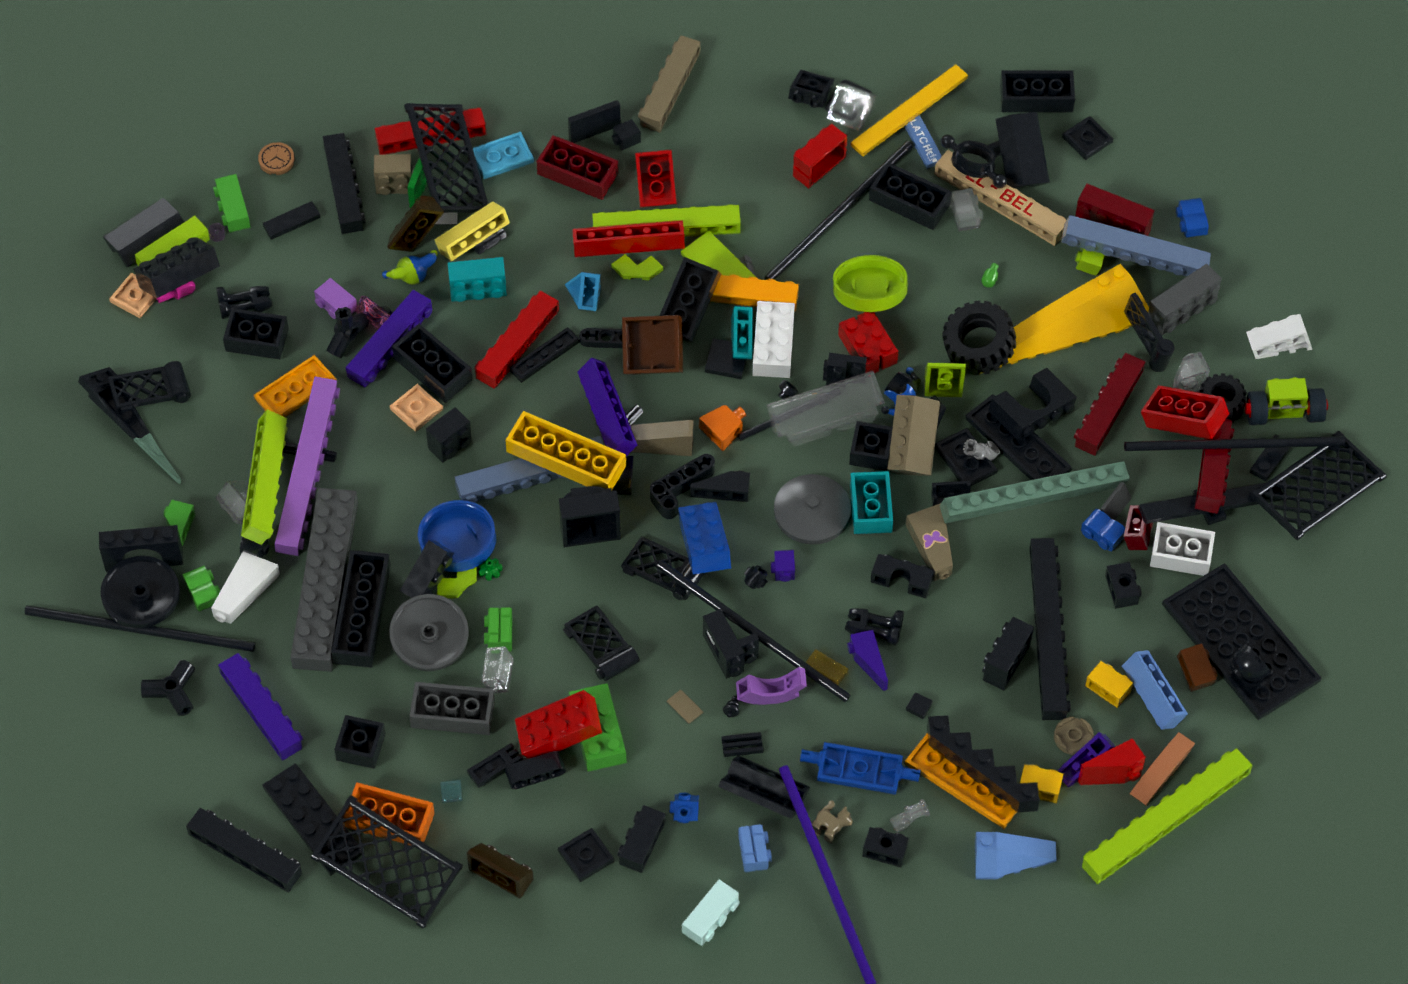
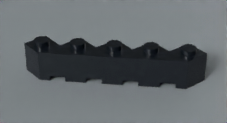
[927,715,1040,813]

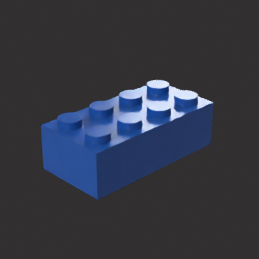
[678,502,731,575]

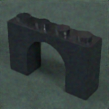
[988,368,1077,440]
[99,525,183,572]

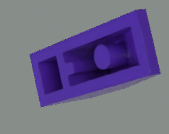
[847,630,888,691]
[1057,732,1116,787]

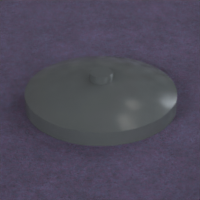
[774,474,851,545]
[390,594,469,671]

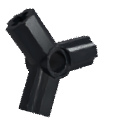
[326,307,369,358]
[141,660,195,716]

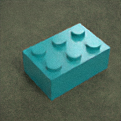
[448,257,507,302]
[850,471,893,534]

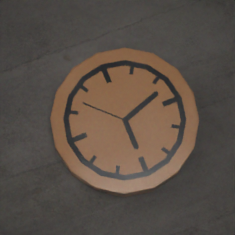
[258,142,295,175]

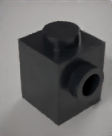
[612,119,641,151]

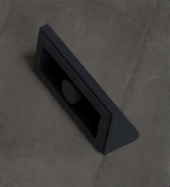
[612,456,634,495]

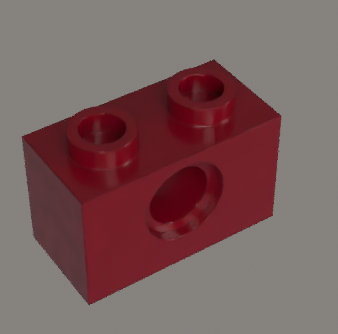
[1124,505,1153,550]

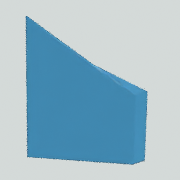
[565,272,601,311]

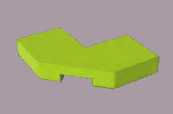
[611,254,663,281]
[437,567,477,598]

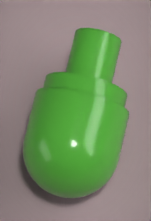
[981,263,999,288]

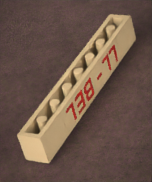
[935,150,1066,246]

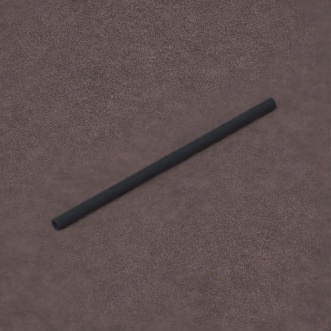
[765,141,913,280]
[1124,436,1345,451]
[656,560,851,702]
[25,605,256,652]

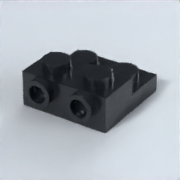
[788,69,834,108]
[823,353,867,388]

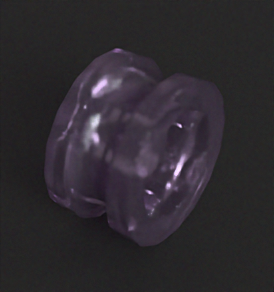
[208,223,226,242]

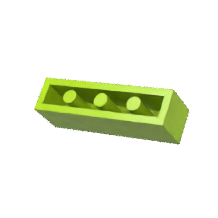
[135,216,210,266]

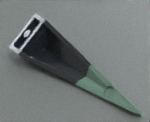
[78,367,181,484]

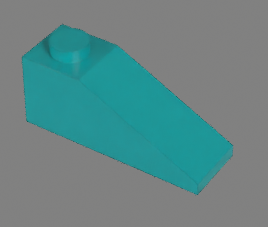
[731,306,753,359]

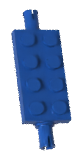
[800,742,921,795]

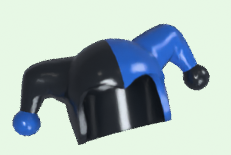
[881,367,921,416]

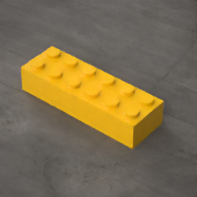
[505,411,626,490]

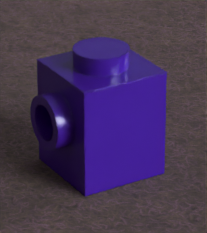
[771,550,795,582]

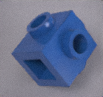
[670,792,699,823]

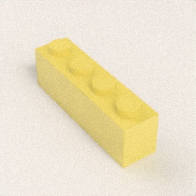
[434,201,510,261]

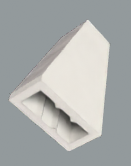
[211,551,280,624]

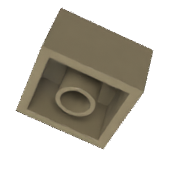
[374,154,413,195]

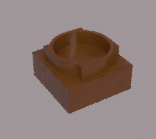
[622,315,683,375]

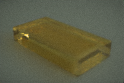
[806,649,848,685]

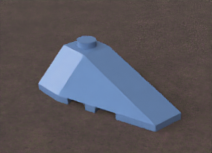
[975,832,1056,879]

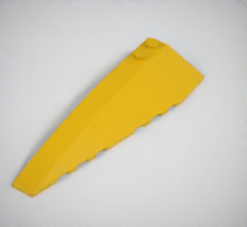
[980,264,1149,374]

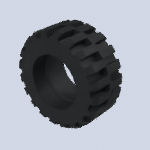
[942,300,1016,375]

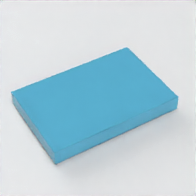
[473,132,534,179]

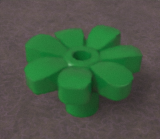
[478,558,503,581]

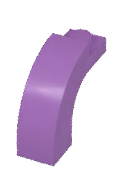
[736,667,807,705]

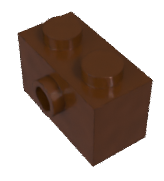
[1177,643,1217,692]

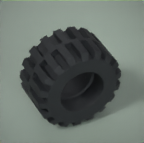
[1199,373,1247,423]

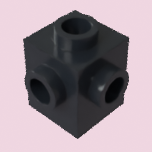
[239,537,270,558]

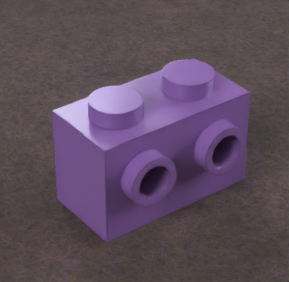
[314,278,358,319]

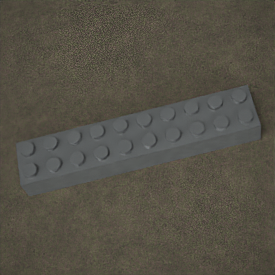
[290,488,358,672]

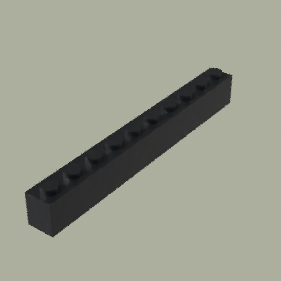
[1029,538,1071,720]

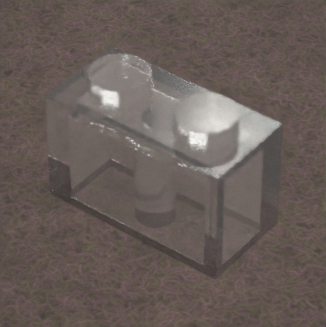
[950,188,983,232]
[481,646,514,693]

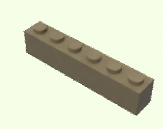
[638,35,700,132]

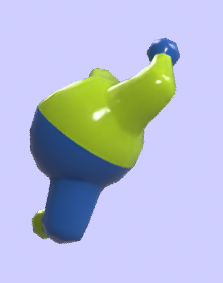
[382,250,438,285]

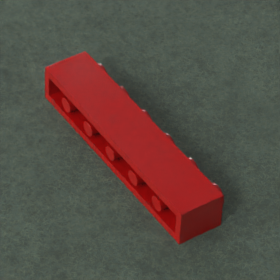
[375,107,486,155]
[573,220,685,257]
[475,290,559,389]

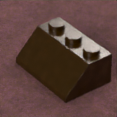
[387,195,444,252]
[467,843,533,899]

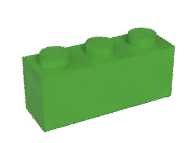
[213,174,250,233]

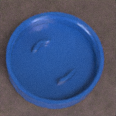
[418,500,496,572]

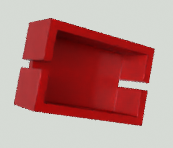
[793,123,847,189]
[838,312,898,377]

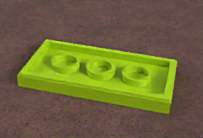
[681,231,757,299]

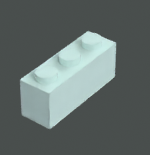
[682,879,739,946]

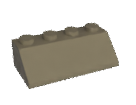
[888,395,940,476]

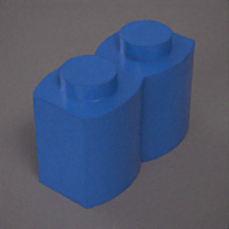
[1176,198,1209,238]
[1081,509,1125,552]

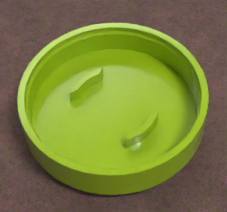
[833,255,908,312]

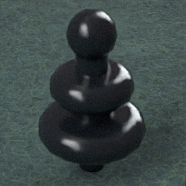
[723,695,739,717]

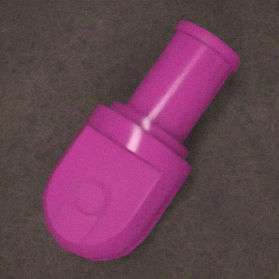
[156,280,195,304]

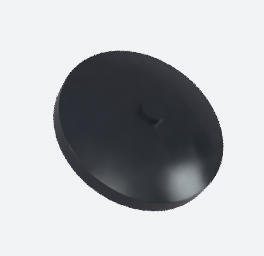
[101,556,180,628]

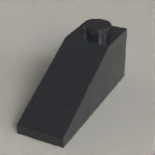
[690,471,750,502]

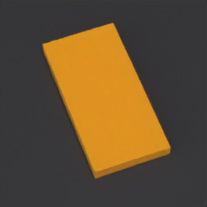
[254,355,337,417]

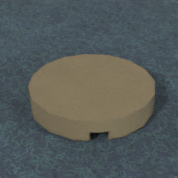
[1054,717,1094,755]

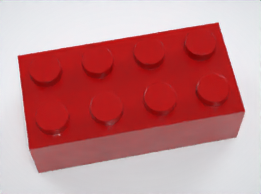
[1141,385,1229,440]
[515,690,602,759]

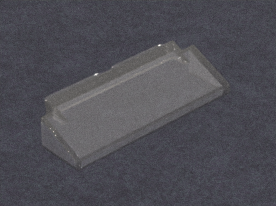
[767,371,885,446]

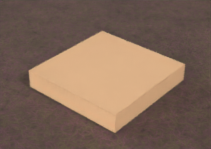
[109,273,156,318]
[390,384,443,432]

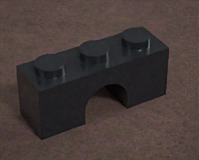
[871,554,934,599]

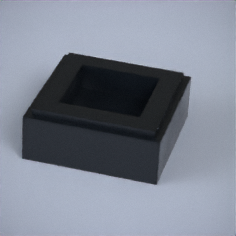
[906,692,933,719]

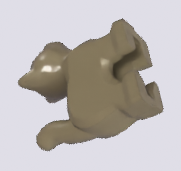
[812,800,853,843]

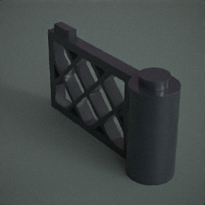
[1124,293,1175,372]
[108,361,191,412]
[621,536,705,600]
[563,605,640,681]

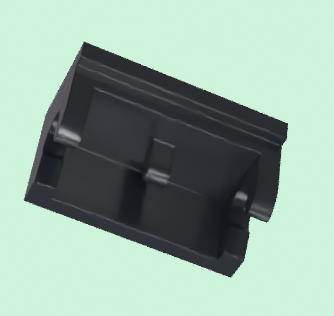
[931,481,971,506]

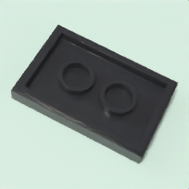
[568,100,621,143]
[935,428,997,486]

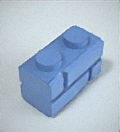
[738,824,772,872]

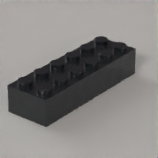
[331,550,391,668]

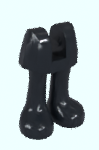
[216,286,272,319]
[845,608,904,646]

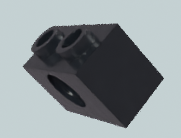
[1105,562,1142,609]
[862,827,909,867]

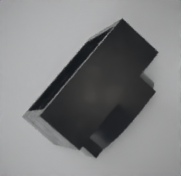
[559,486,621,548]

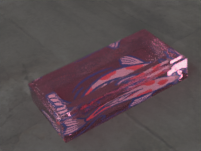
[356,296,390,330]

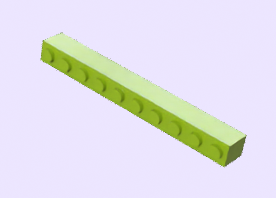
[1082,748,1253,885]

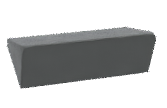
[1101,482,1131,520]

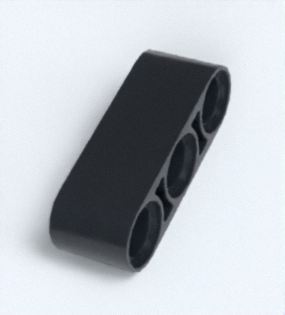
[505,751,566,789]

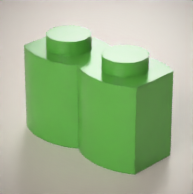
[182,566,220,612]

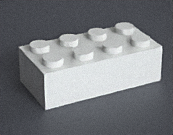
[753,301,795,378]

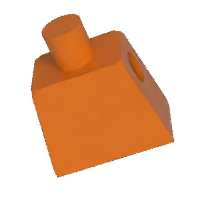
[699,405,746,451]

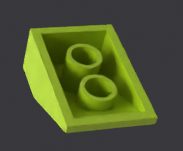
[924,363,966,397]

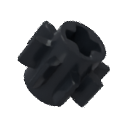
[744,565,768,589]

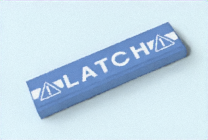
[904,115,942,169]

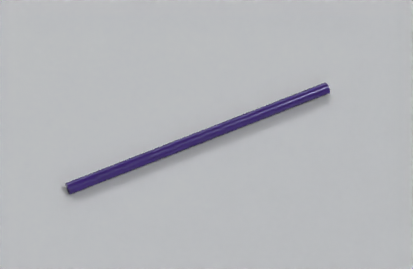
[779,765,876,984]

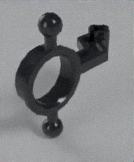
[941,134,1007,189]

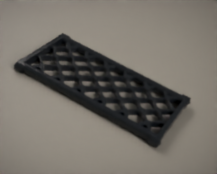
[404,103,488,213]
[1249,431,1386,540]
[311,795,463,929]

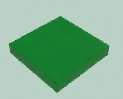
[407,158,427,208]

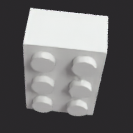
[1150,522,1215,576]

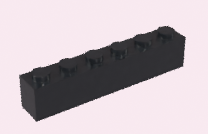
[323,133,366,234]
[186,807,302,893]

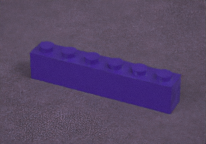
[346,290,432,388]
[578,357,637,457]
[218,653,303,761]

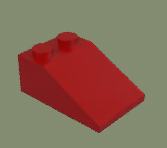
[635,150,677,208]
[1078,738,1146,785]

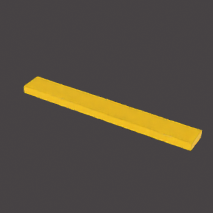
[851,64,968,157]

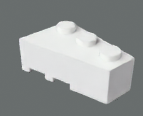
[1246,314,1313,359]

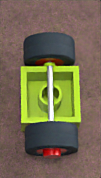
[1245,377,1328,425]

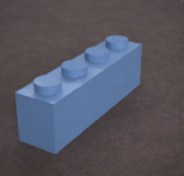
[1122,650,1188,730]

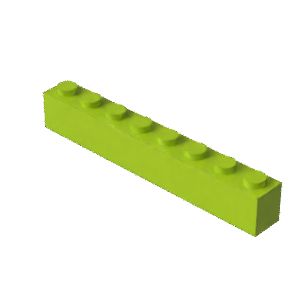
[592,204,741,237]
[241,409,288,545]

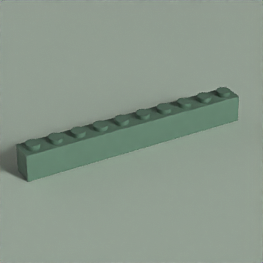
[940,461,1130,524]

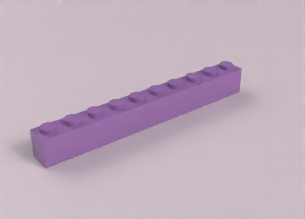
[275,376,340,556]

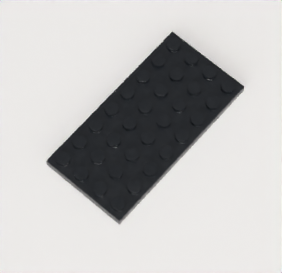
[1162,563,1321,720]

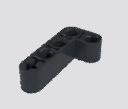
[650,454,715,519]

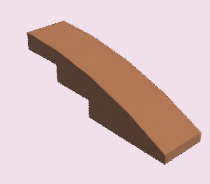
[1130,732,1195,806]

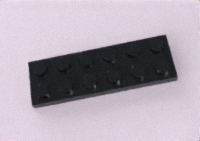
[965,394,1072,480]
[262,763,362,876]

